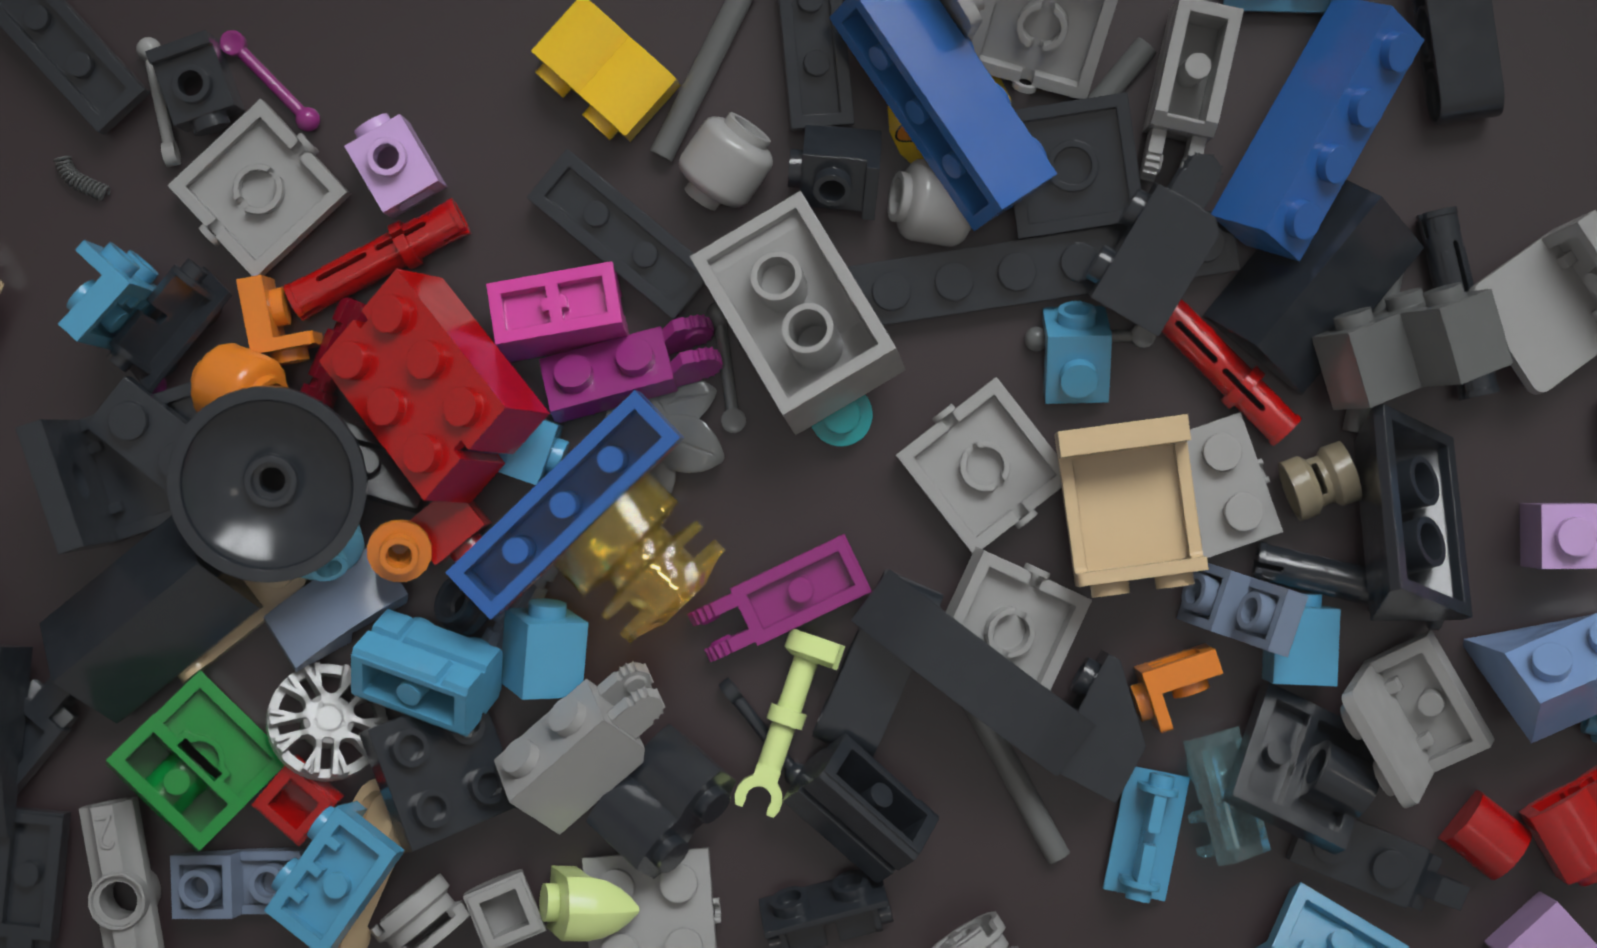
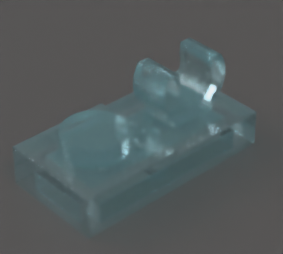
[1183,726,1271,866]

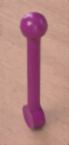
[220,30,320,132]

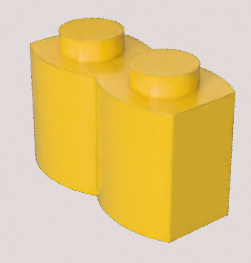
[531,0,681,142]

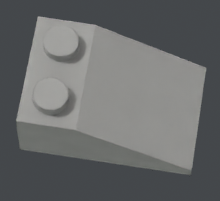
[690,191,906,435]

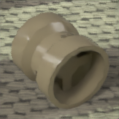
[1278,441,1362,521]

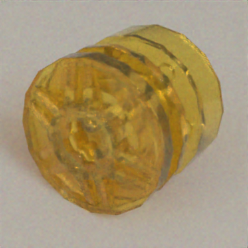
[554,472,726,644]

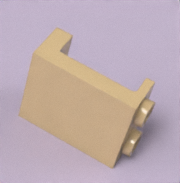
[1054,414,1209,598]

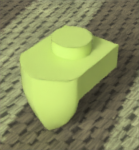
[539,865,640,941]

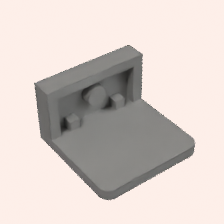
[1469,210,1597,395]
[1340,629,1495,809]

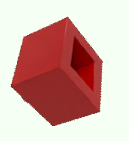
[409,500,493,566]

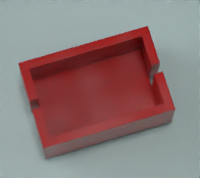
[319,269,550,504]

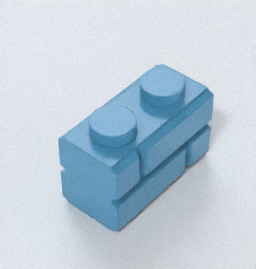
[351,609,503,737]

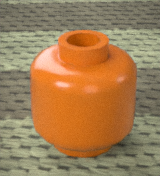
[190,343,288,413]

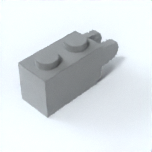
[1139,0,1244,182]
[494,661,665,835]

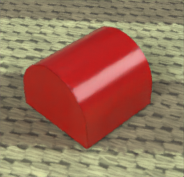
[252,754,345,846]
[1438,789,1532,880]

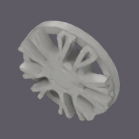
[266,662,388,782]

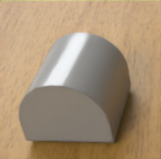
[463,869,546,948]

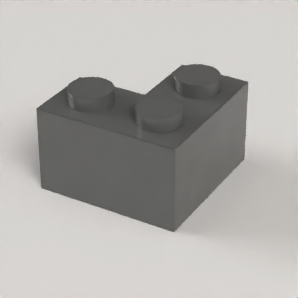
[1312,282,1513,410]

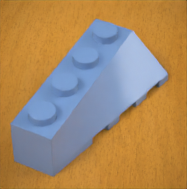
[1463,613,1597,744]

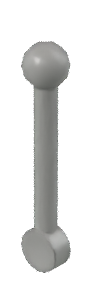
[136,37,181,167]

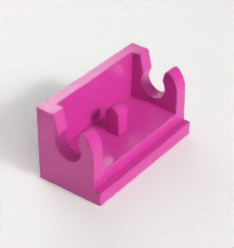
[486,261,629,362]

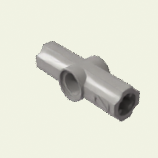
[79,796,165,948]

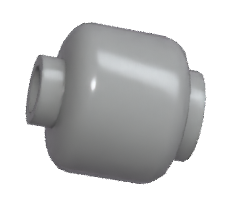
[679,112,773,211]
[887,159,971,247]

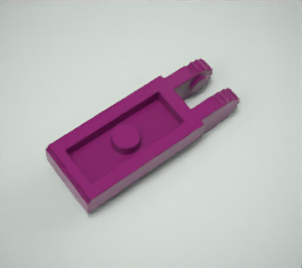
[539,314,723,423]
[687,534,872,662]

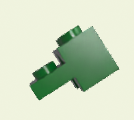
[105,670,285,853]

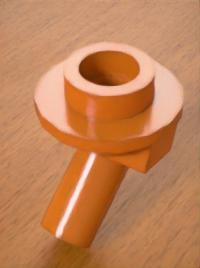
[367,520,432,582]

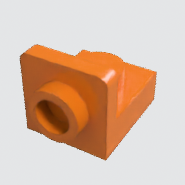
[236,275,323,366]
[1129,643,1223,733]

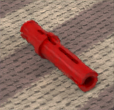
[283,198,471,321]
[1161,299,1302,446]

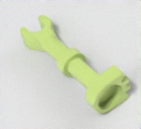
[735,629,845,818]

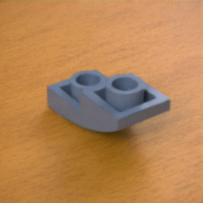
[264,548,408,672]
[1176,563,1308,658]
[170,847,308,919]

